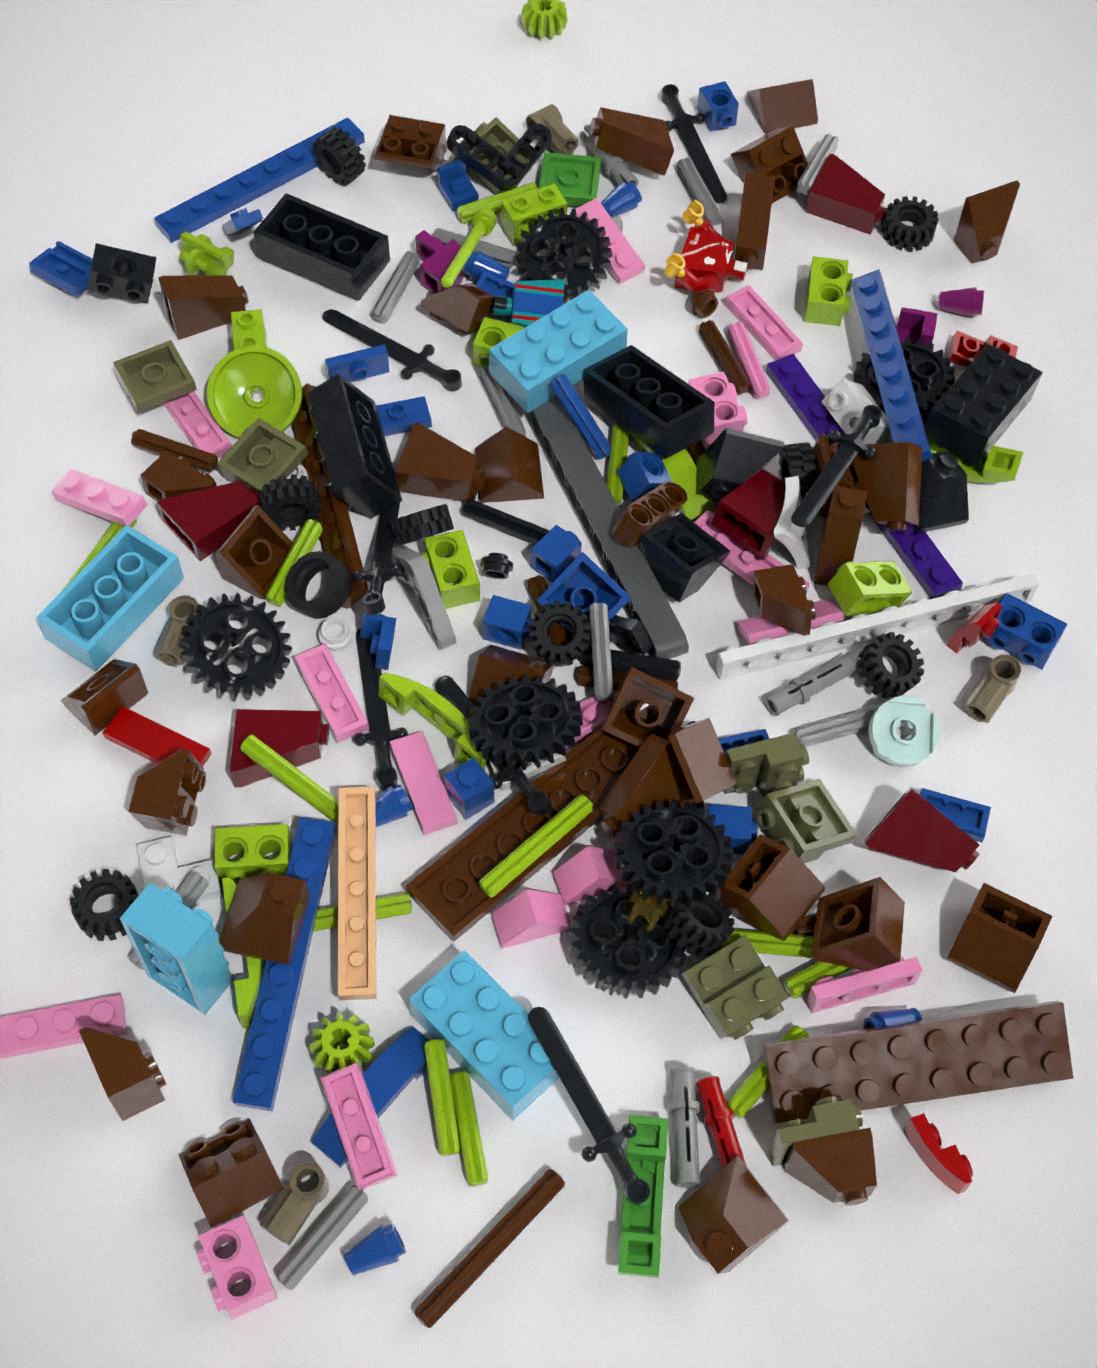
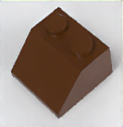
[602,667,694,749]
[811,877,905,971]
[79,1027,167,1121]

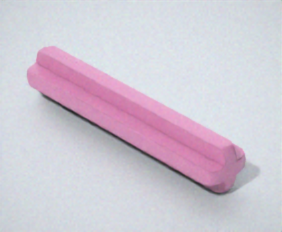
[728,321,770,399]

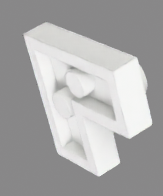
[136,836,222,904]

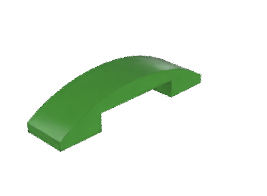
[618,1115,668,1278]

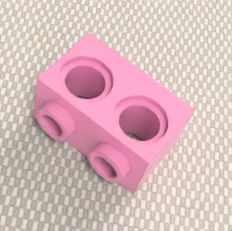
[688,372,747,447]
[196,1215,278,1320]

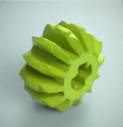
[522,0,568,39]
[309,1012,375,1075]

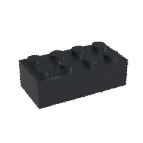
[254,193,390,300]
[925,344,1043,466]
[583,345,715,459]
[308,373,402,519]

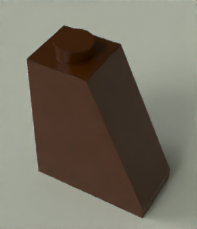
[590,107,674,176]
[734,172,775,270]
[158,275,249,340]
[395,423,485,501]
[852,442,922,532]
[814,486,867,586]
[598,734,695,840]

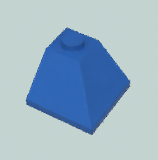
[537,552,632,643]

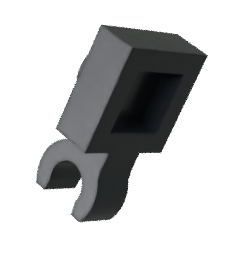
[609,615,653,655]

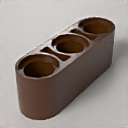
[612,481,688,547]

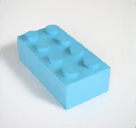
[489,290,628,413]
[36,525,184,672]
[120,882,233,1015]
[408,950,560,1121]

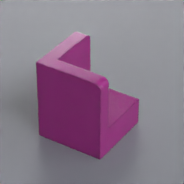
[896,307,938,347]

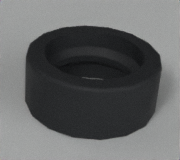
[285,551,351,619]

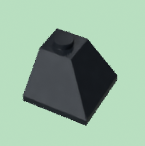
[696,428,784,500]
[914,451,969,533]
[641,513,730,603]

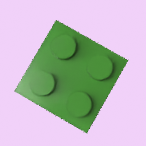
[539,152,602,206]

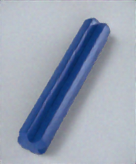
[550,374,611,460]

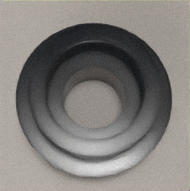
[480,553,514,579]

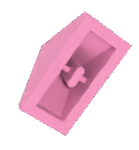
[553,846,631,906]
[492,889,572,949]

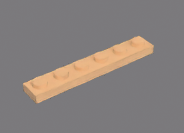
[338,786,377,1000]

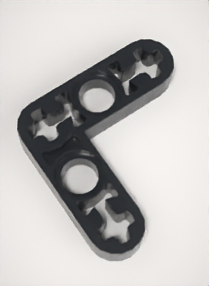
[446,123,552,191]

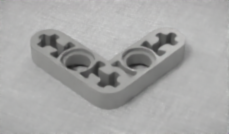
[390,545,456,650]

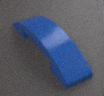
[311,1026,430,1168]

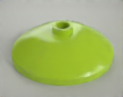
[207,346,302,438]

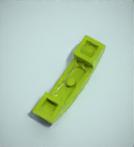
[629,433,716,522]
[892,440,1024,483]
[378,673,487,771]
[222,877,265,1029]

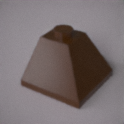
[954,180,1020,264]
[219,872,311,966]
[783,1127,877,1206]
[678,1156,789,1274]

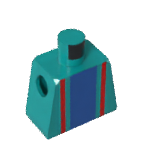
[493,279,565,327]

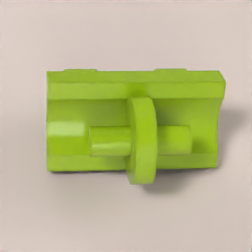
[179,232,234,275]

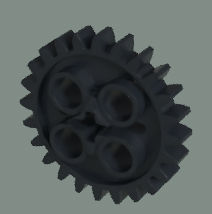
[515,208,613,304]
[853,337,955,420]
[179,593,292,701]
[467,674,583,770]
[613,799,734,908]
[567,885,687,999]

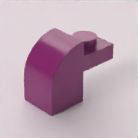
[415,230,463,294]

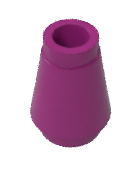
[939,287,984,318]

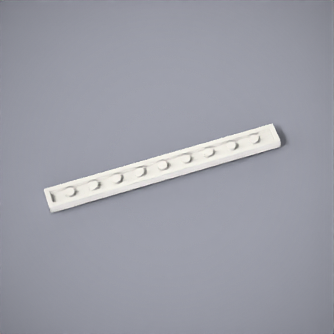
[716,574,1039,680]

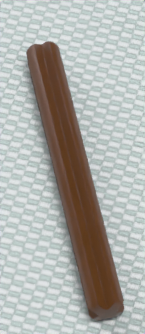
[414,1169,565,1328]

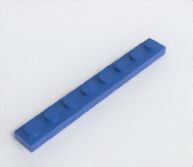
[154,117,365,243]
[850,269,933,461]
[233,817,337,1112]

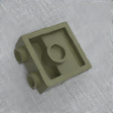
[453,117,530,194]
[113,340,197,413]
[217,418,309,494]
[724,732,809,797]
[755,779,857,863]
[681,935,789,1040]
[769,1097,863,1166]

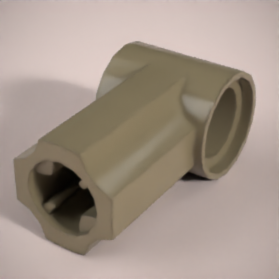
[526,104,579,155]
[154,595,199,667]
[963,655,1021,723]
[260,1162,329,1246]

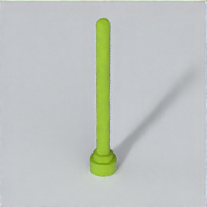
[441,208,497,288]

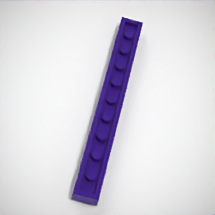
[766,354,963,599]

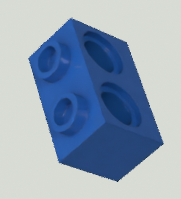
[982,593,1067,670]

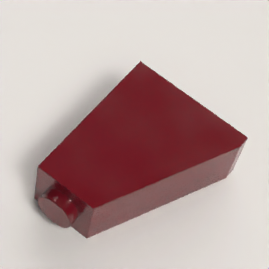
[806,153,887,235]
[711,468,786,560]
[157,481,261,562]
[230,709,329,787]
[864,787,980,873]

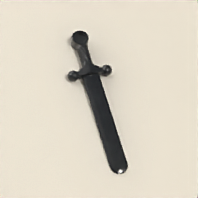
[662,84,727,203]
[322,309,462,391]
[791,405,882,527]
[353,502,405,615]
[353,628,408,791]
[435,675,552,816]
[528,1007,650,1205]

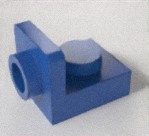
[437,160,479,212]
[360,613,397,670]

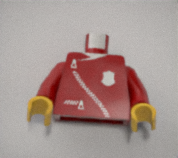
[665,200,748,294]

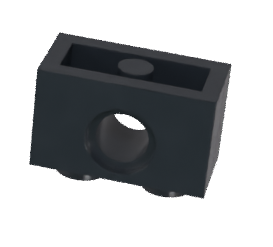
[87,243,157,304]

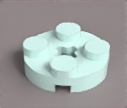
[868,696,940,767]

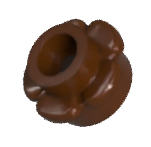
[691,289,718,318]

